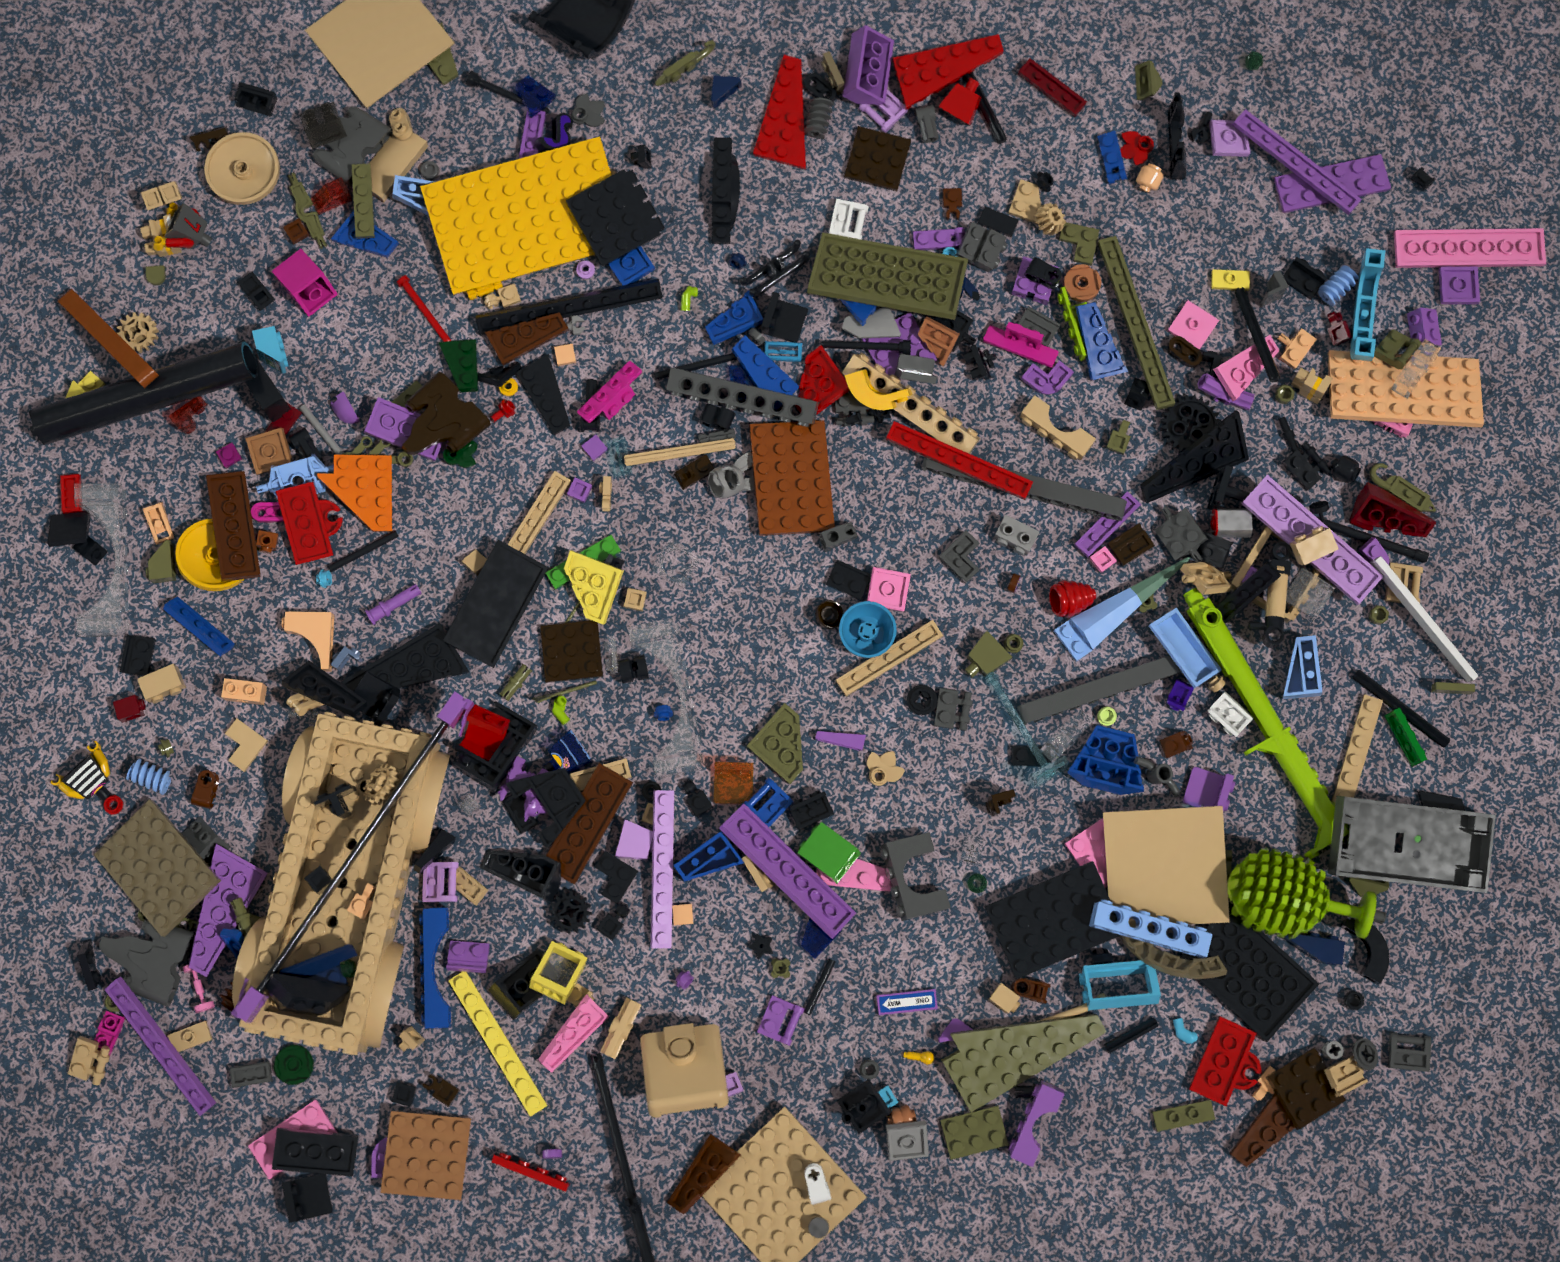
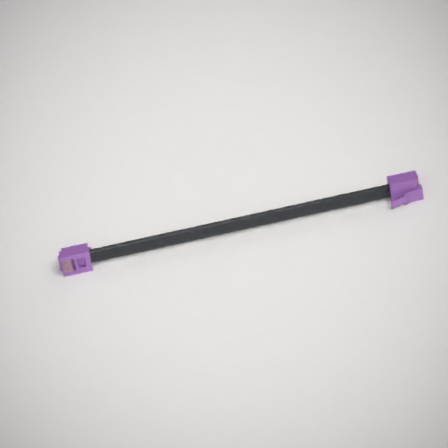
[231,691,474,1023]

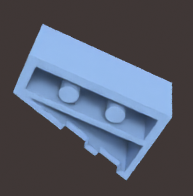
[393,175,435,216]
[1282,635,1323,699]

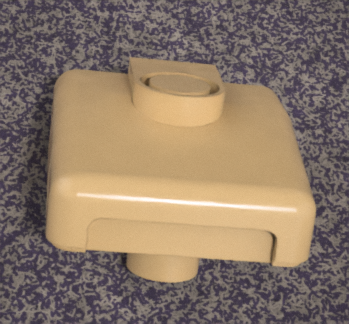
[640,1023,729,1118]

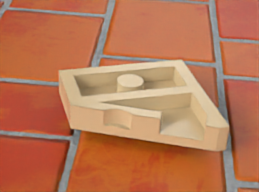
[1008,179,1041,223]

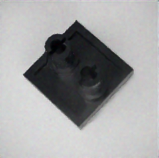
[837,1079,891,1134]

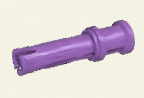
[365,583,422,625]

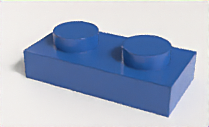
[220,928,245,958]

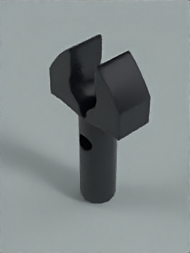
[1191,111,1212,145]

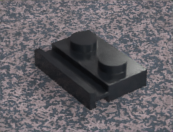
[1190,530,1233,568]
[826,560,871,601]
[120,634,156,676]

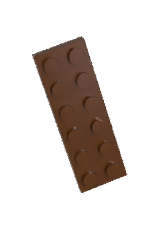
[206,471,261,582]
[546,763,634,885]

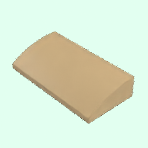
[369,132,428,202]

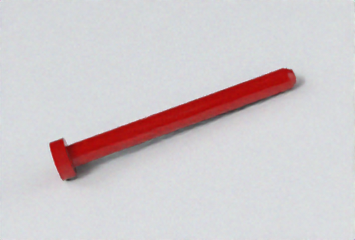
[396,275,451,342]

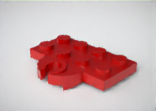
[276,481,343,565]
[1188,1016,1262,1107]

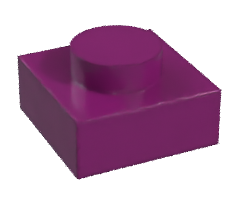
[216,443,242,468]

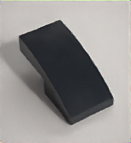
[237,271,275,311]

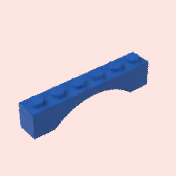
[420,908,451,1029]

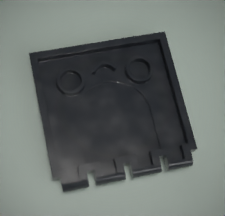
[566,169,665,267]

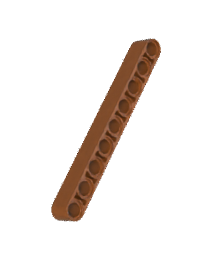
[57,288,159,388]

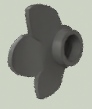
[571,93,605,127]

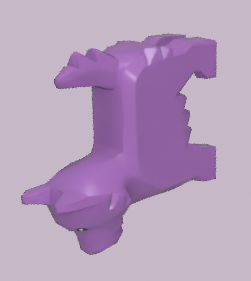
[498,756,549,822]

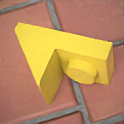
[66,371,105,398]

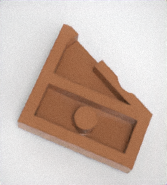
[918,317,960,366]

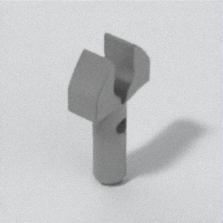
[566,316,586,335]

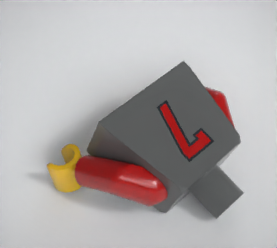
[153,202,212,251]

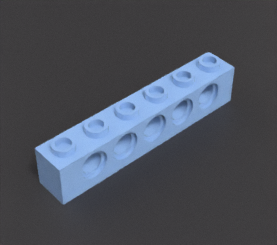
[1089,900,1212,958]

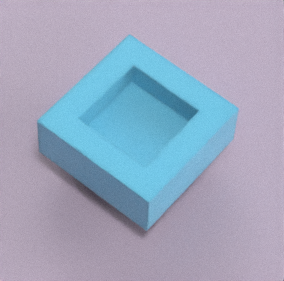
[878,1085,899,1108]

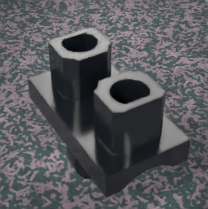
[963,344,997,380]

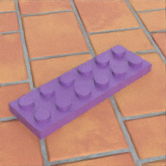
[1274,154,1391,213]

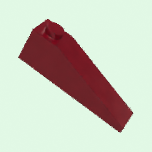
[1349,482,1436,537]

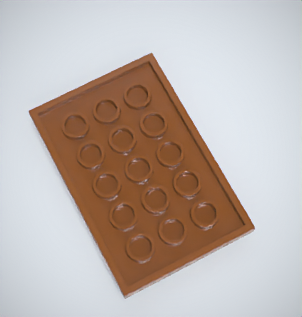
[749,420,835,536]

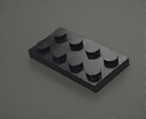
[272,1128,358,1177]

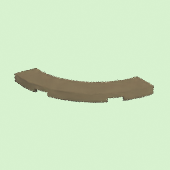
[1119,935,1227,979]

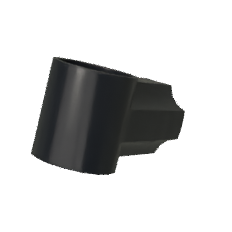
[289,427,323,461]

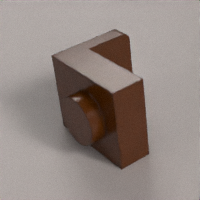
[1159,731,1193,758]

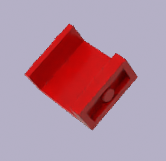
[460,704,510,761]

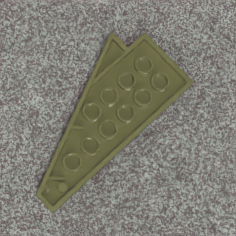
[941,1014,1107,1112]

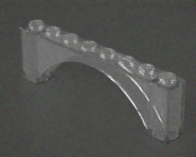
[74,483,129,637]
[628,618,705,779]

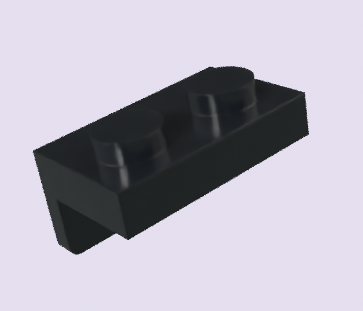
[789,790,834,830]

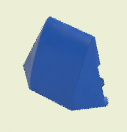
[1067,725,1144,795]

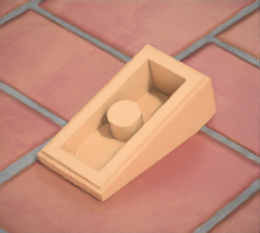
[143,502,174,545]

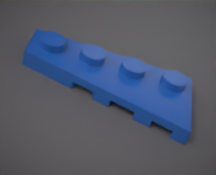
[1075,302,1128,380]
[732,335,799,411]

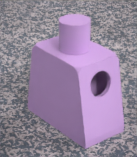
[615,820,653,860]

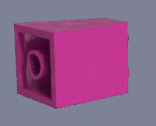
[272,249,338,317]

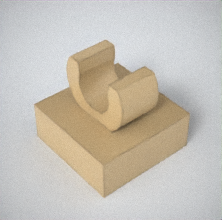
[398,1026,425,1052]

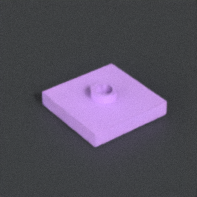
[1209,120,1250,157]

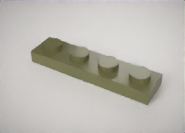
[352,164,375,239]

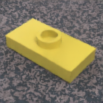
[1211,270,1250,291]

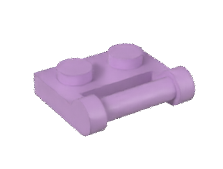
[859,89,908,133]
[422,862,459,903]

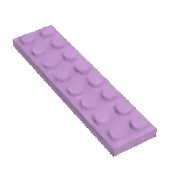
[1241,475,1384,605]

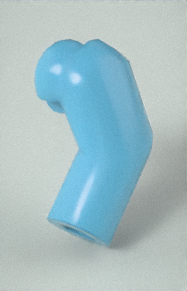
[1173,1018,1198,1044]

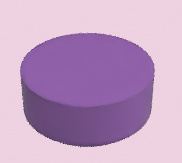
[542,1149,562,1159]

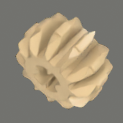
[1034,203,1066,236]

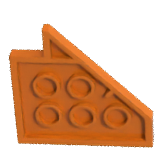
[317,455,392,532]

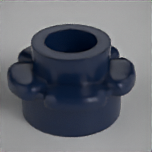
[729,253,747,270]

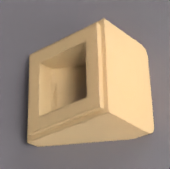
[462,549,487,575]

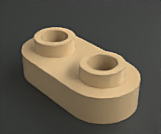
[389,108,413,141]

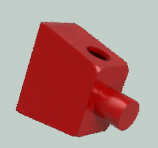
[938,77,981,125]

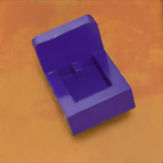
[1166,679,1194,711]

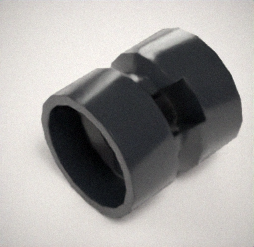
[618,654,649,684]

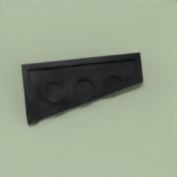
[516,354,570,436]
[282,660,367,717]

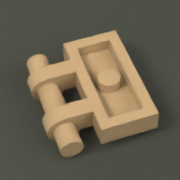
[68,1036,110,1085]

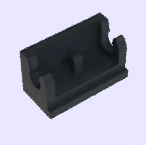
[234,82,278,117]

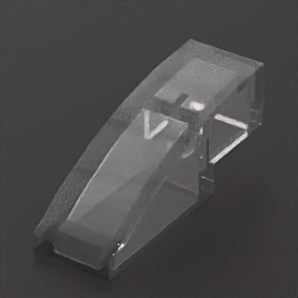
[1039,708,1094,763]

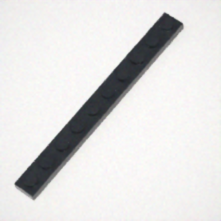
[475,278,663,335]

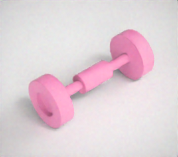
[182,964,215,1013]

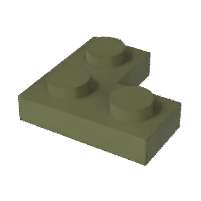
[1059,222,1099,266]

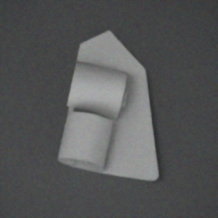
[842,307,901,339]

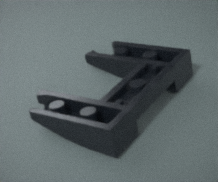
[1168,92,1186,180]
[453,701,537,792]

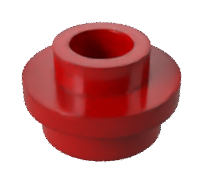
[103,795,124,815]

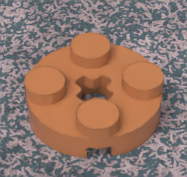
[1063,264,1101,302]

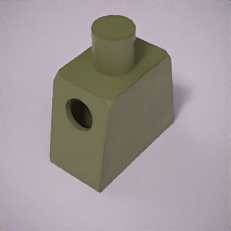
[965,631,1012,678]

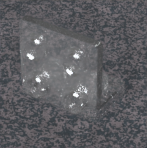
[1286,568,1335,623]

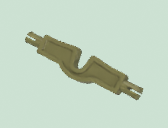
[288,173,327,249]

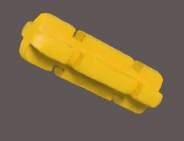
[467,281,503,300]

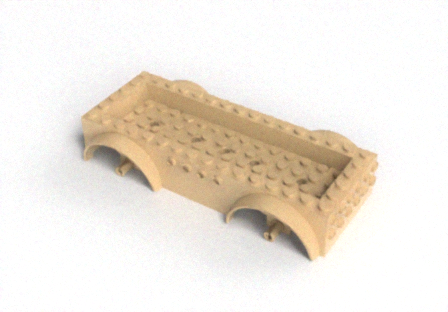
[232,712,450,1055]

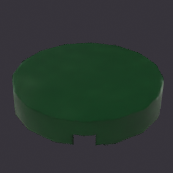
[274,1045,314,1085]

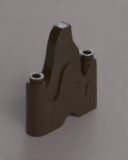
[402,371,491,455]

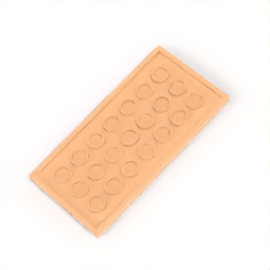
[1328,350,1484,428]

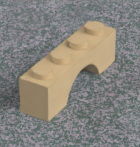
[1020,395,1096,461]

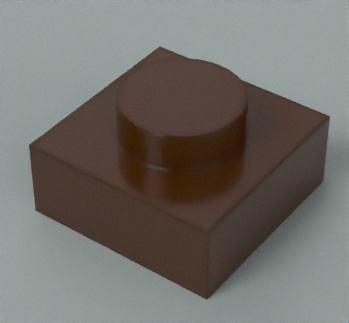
[283,218,310,245]

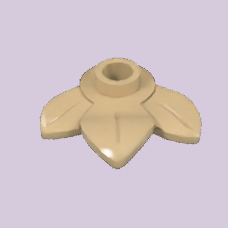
[867,751,905,786]

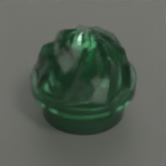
[1245,51,1263,71]

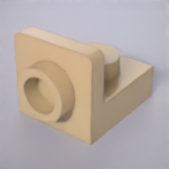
[567,983,595,1006]

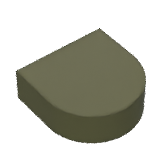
[145,265,166,286]

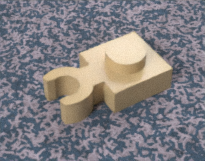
[599,476,612,512]

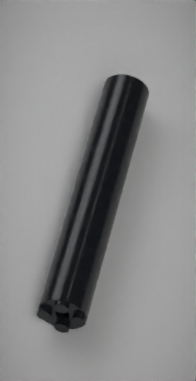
[29,342,259,445]

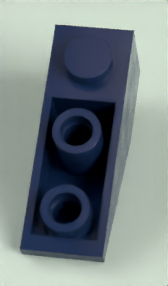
[1283,933,1345,966]

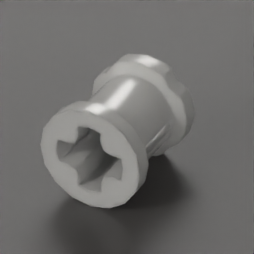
[1322,1041,1344,1059]

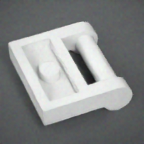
[829,199,869,240]

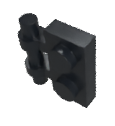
[1282,441,1331,491]

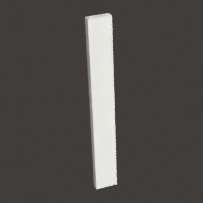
[1369,556,1478,682]

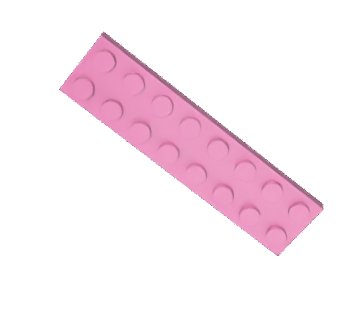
[1394,228,1546,268]

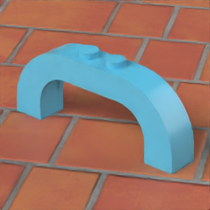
[1350,248,1386,362]

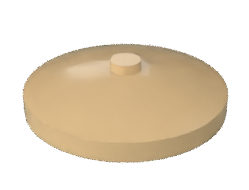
[204,132,280,205]

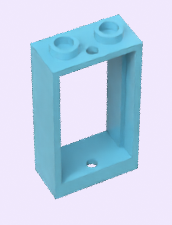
[1079,960,1161,1010]

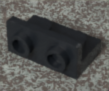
[1283,257,1327,300]

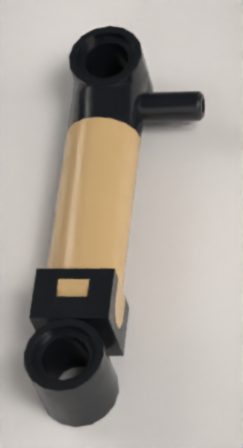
[1248,542,1292,648]

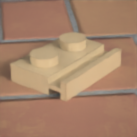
[1324,1055,1368,1097]

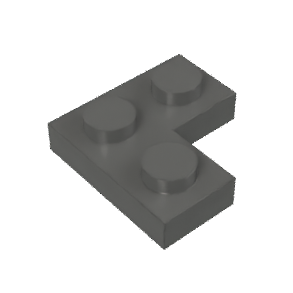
[939,530,980,584]

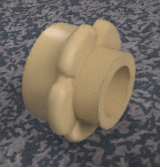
[1208,675,1226,693]

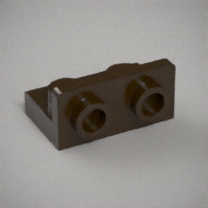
[985,789,1016,816]

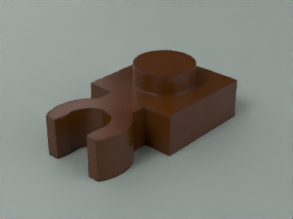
[943,188,962,220]

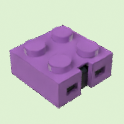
[1011,257,1059,305]

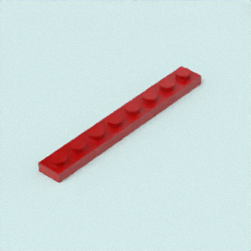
[886,421,1033,500]

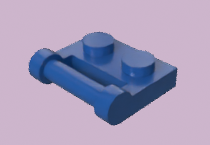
[742,777,794,827]

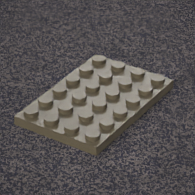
[94,799,221,937]

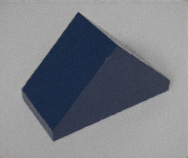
[711,76,742,109]

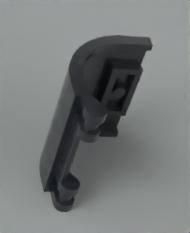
[528,0,635,60]

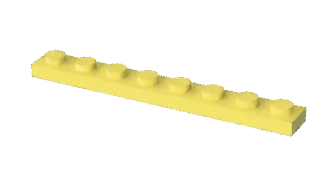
[448,972,548,1117]

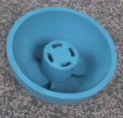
[839,601,897,658]

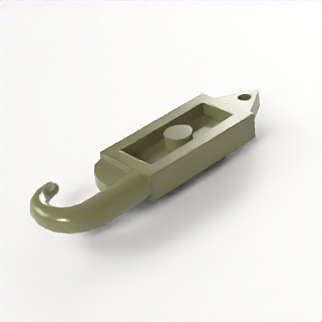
[655,40,716,86]
[1370,463,1436,512]

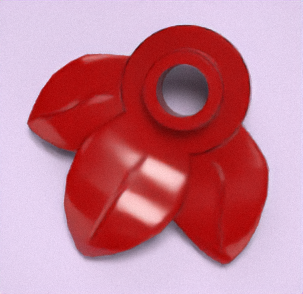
[1120,131,1154,165]

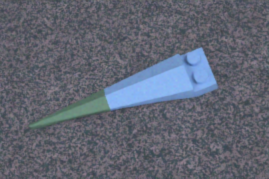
[1054,557,1190,662]

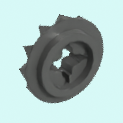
[1351,1038,1378,1071]

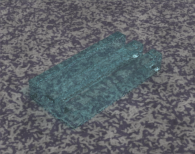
[606,437,632,478]

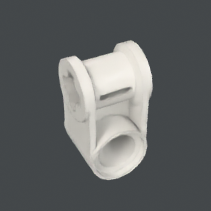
[805,1163,832,1205]

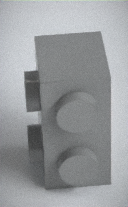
[994,515,1039,556]

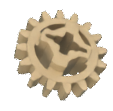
[117,312,159,353]
[363,763,400,806]

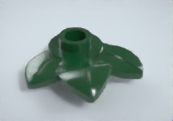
[443,441,478,468]

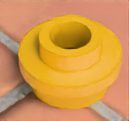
[499,378,518,396]

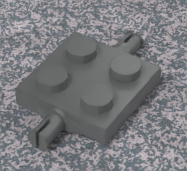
[1155,506,1208,563]

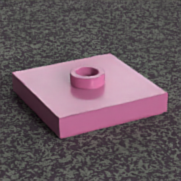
[1167,300,1219,350]
[867,567,911,612]

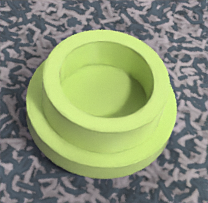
[1097,707,1117,726]

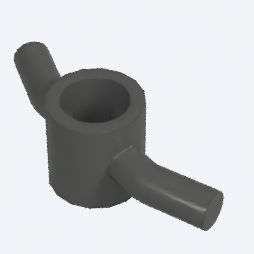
[1134,756,1181,798]

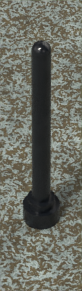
[466,71,549,115]
[821,340,911,355]

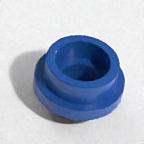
[654,705,673,721]

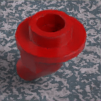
[490,399,515,423]

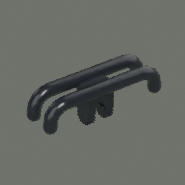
[740,240,810,297]

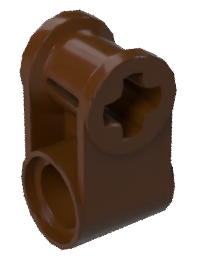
[191,770,219,809]
[1011,978,1051,1004]

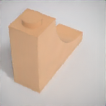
[282,612,334,672]

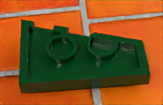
[438,339,478,393]

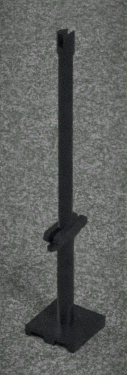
[1206,465,1429,563]
[590,1053,655,1262]

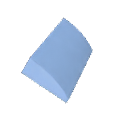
[1149,608,1222,688]

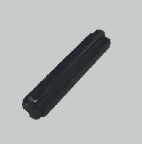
[1104,1017,1158,1053]

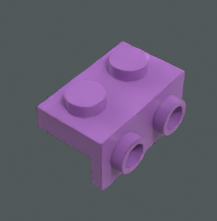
[1407,307,1442,347]

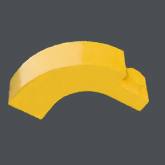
[845,369,913,410]

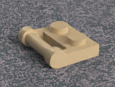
[1385,563,1423,603]

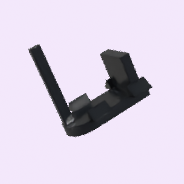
[846,411,863,426]

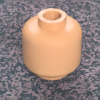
[1136,163,1164,193]

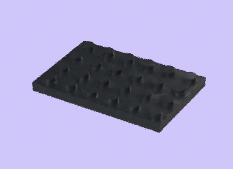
[984,861,1121,980]
[1180,902,1319,1042]

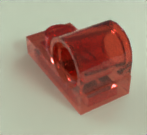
[168,396,207,434]

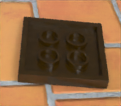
[844,126,911,192]
[540,620,603,683]
[1266,1047,1346,1130]

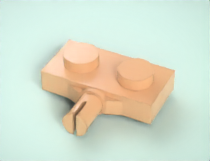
[1277,328,1317,369]

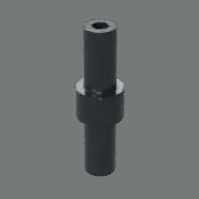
[1278,416,1300,453]

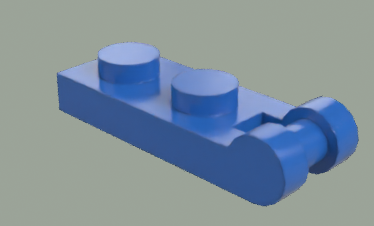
[1097,131,1127,184]

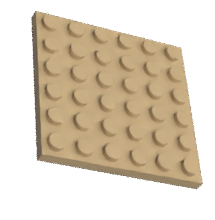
[702,1107,867,1262]

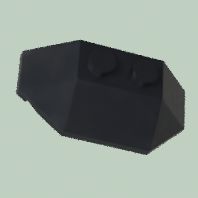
[266,973,350,1016]

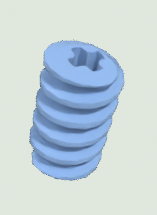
[1318,265,1358,307]
[126,758,171,795]

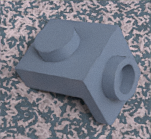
[331,646,363,672]

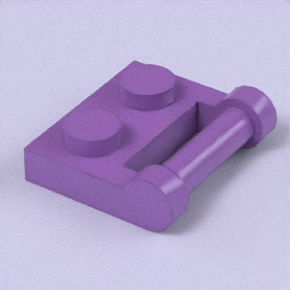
[757,995,805,1046]

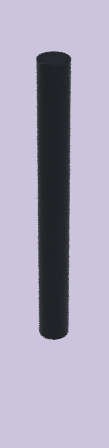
[328,530,399,572]

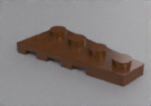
[485,312,569,366]
[1229,1093,1295,1167]
[667,1134,741,1215]

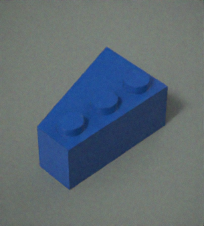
[673,831,744,881]

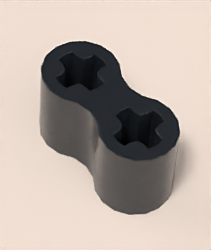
[698,404,736,432]

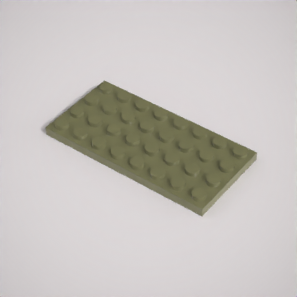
[807,233,968,320]

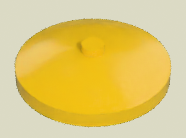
[175,519,244,591]

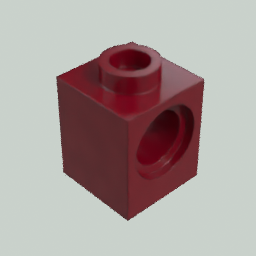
[113,695,146,723]

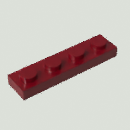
[1018,58,1087,117]

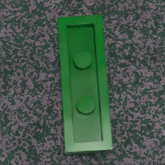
[1384,708,1428,767]

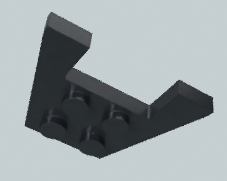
[506,767,587,848]

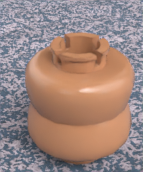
[886,1105,917,1125]

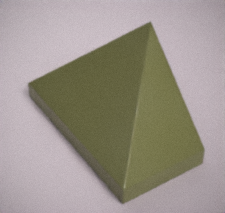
[1135,60,1162,100]
[1349,877,1389,897]

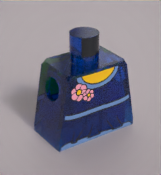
[543,729,593,773]

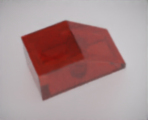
[311,177,352,215]

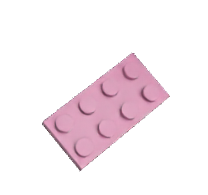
[248,1100,338,1180]

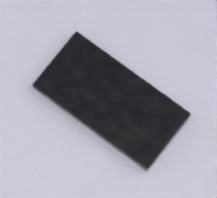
[442,540,549,668]

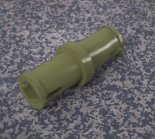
[499,664,532,701]
[230,898,253,938]

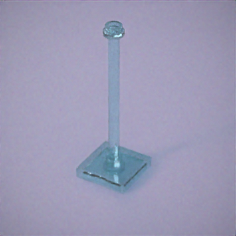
[985,672,1069,789]

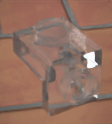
[287,703,318,726]

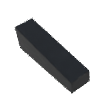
[413,829,456,874]

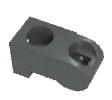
[819,522,858,553]

